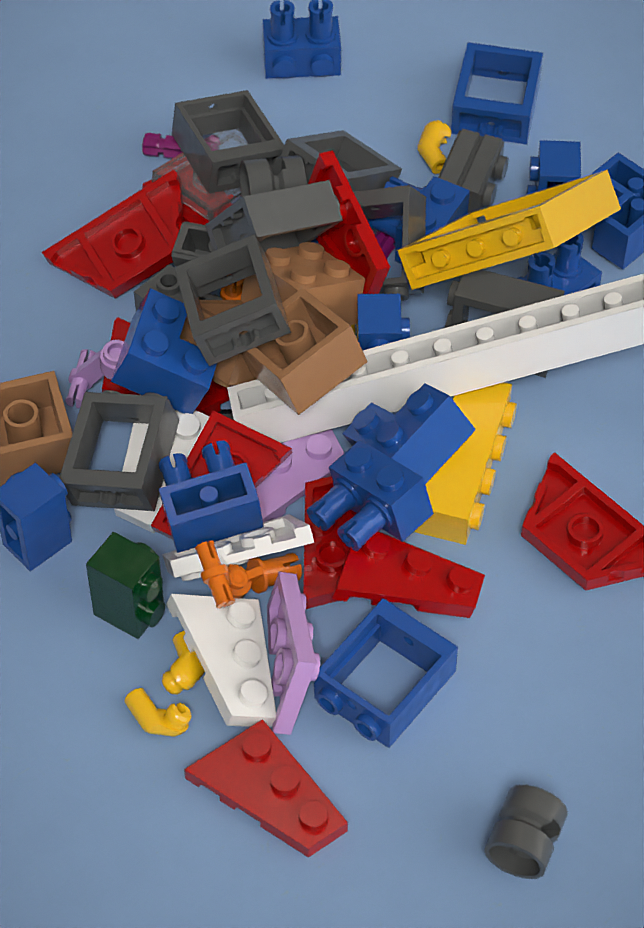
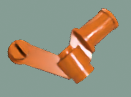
[195,540,302,608]

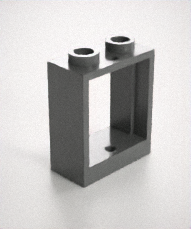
[172,90,284,194]
[280,130,402,192]
[205,180,343,252]
[354,185,426,301]
[174,234,291,366]
[445,269,565,378]
[59,390,179,511]

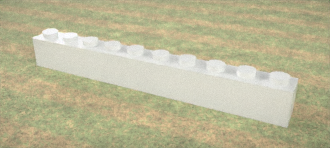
[227,274,644,443]

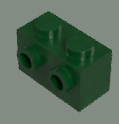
[86,531,165,639]

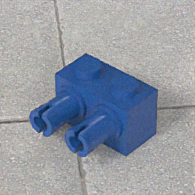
[262,0,341,79]
[368,176,470,264]
[517,233,602,295]
[306,440,434,551]
[158,441,264,553]

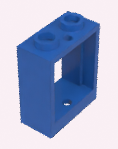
[451,42,543,145]
[314,598,458,748]

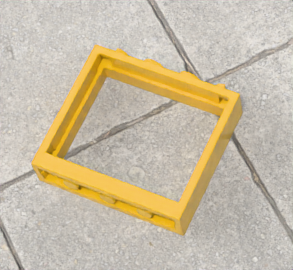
[397,170,621,290]

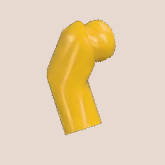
[417,120,451,174]
[162,631,205,695]
[124,688,191,737]

